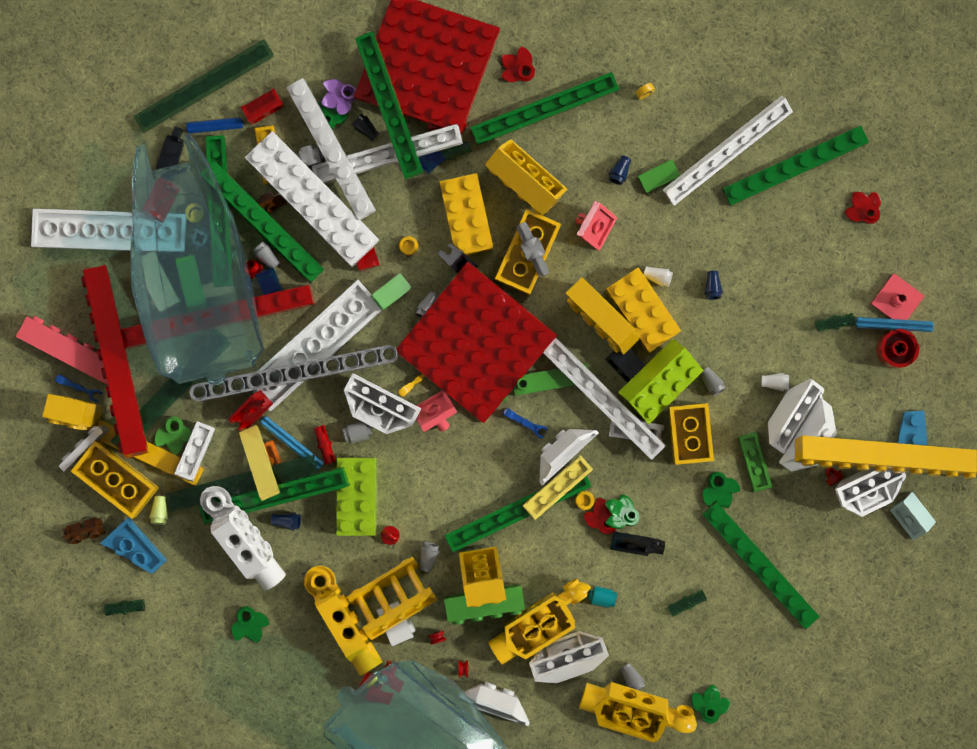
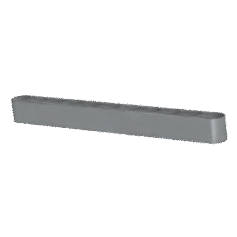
[190,345,398,402]

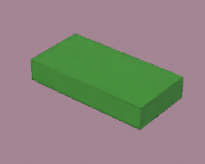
[638,160,680,194]
[370,273,412,312]

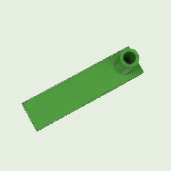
[513,364,588,396]

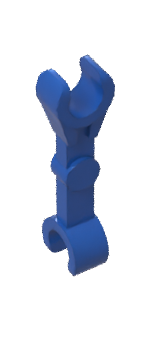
[55,375,103,402]
[503,408,548,438]

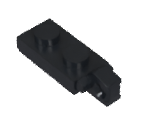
[154,126,184,182]
[610,531,665,556]

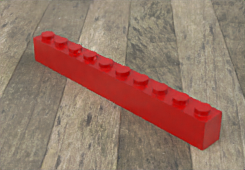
[81,265,149,458]
[121,285,315,349]

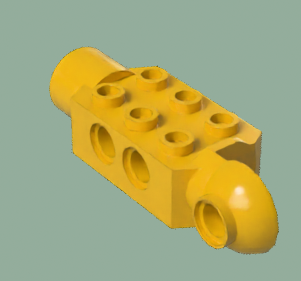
[304,566,383,676]
[488,578,591,665]
[579,682,697,743]

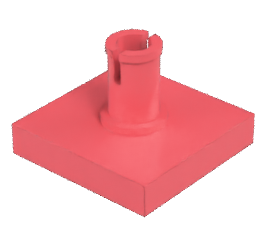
[576,201,617,251]
[871,273,924,320]
[416,390,457,432]

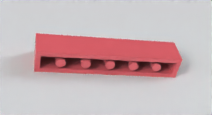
[16,316,132,385]

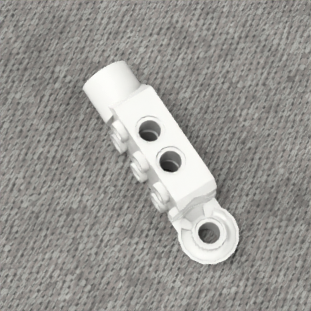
[200,486,286,591]

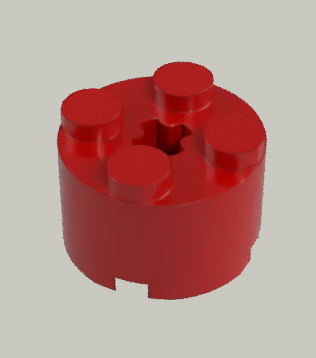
[876,329,920,369]

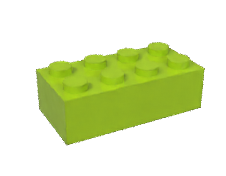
[618,339,704,424]
[336,458,377,536]

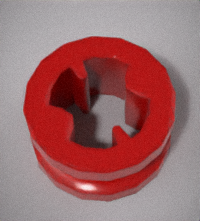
[427,630,446,645]
[458,660,468,678]

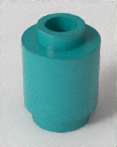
[588,586,617,608]

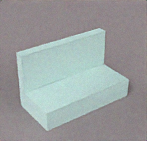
[890,492,936,540]

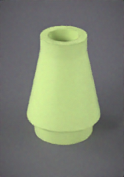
[149,496,168,525]

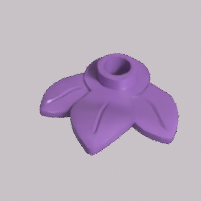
[321,79,356,115]

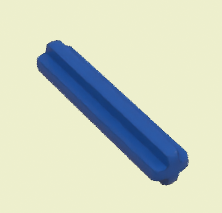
[186,117,243,134]

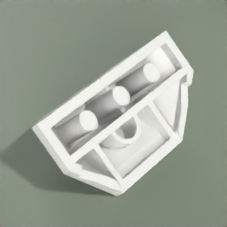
[344,373,421,434]
[768,379,824,454]
[779,397,837,472]
[539,429,598,485]
[835,468,907,517]
[529,631,609,683]
[455,682,529,726]

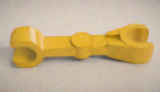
[398,374,426,397]

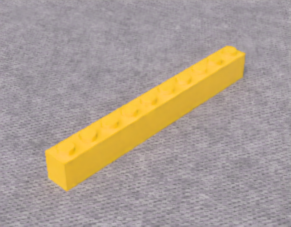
[795,435,977,479]

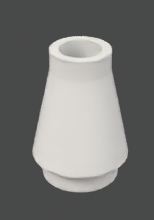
[644,266,673,287]
[762,373,789,392]

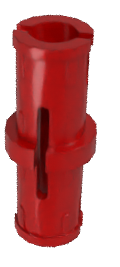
[313,425,336,465]

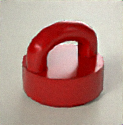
[825,467,844,487]
[381,526,400,545]

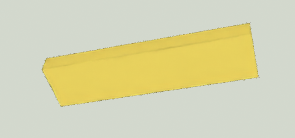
[239,425,280,501]
[522,455,593,520]

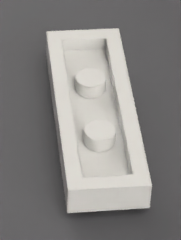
[174,421,215,482]
[59,425,109,472]

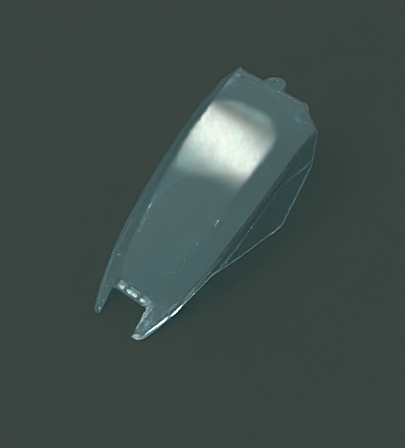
[130,134,264,385]
[323,660,507,749]

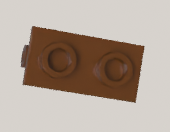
[257,191,288,213]
[63,517,106,544]

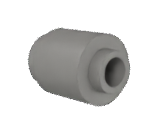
[343,421,372,444]

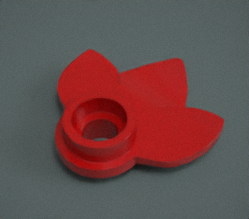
[502,46,535,83]
[844,192,881,224]
[584,498,616,535]

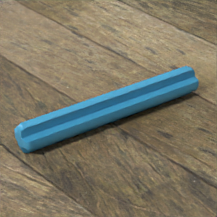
[856,317,934,332]
[260,416,324,470]

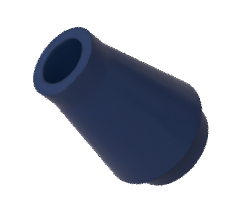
[608,155,631,185]
[704,271,723,300]
[271,512,301,531]

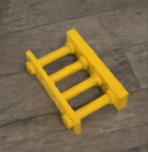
[346,557,438,640]

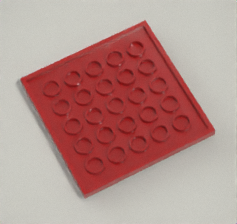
[354,0,501,134]
[396,262,557,423]

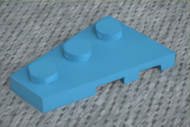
[897,411,928,446]
[100,517,167,574]

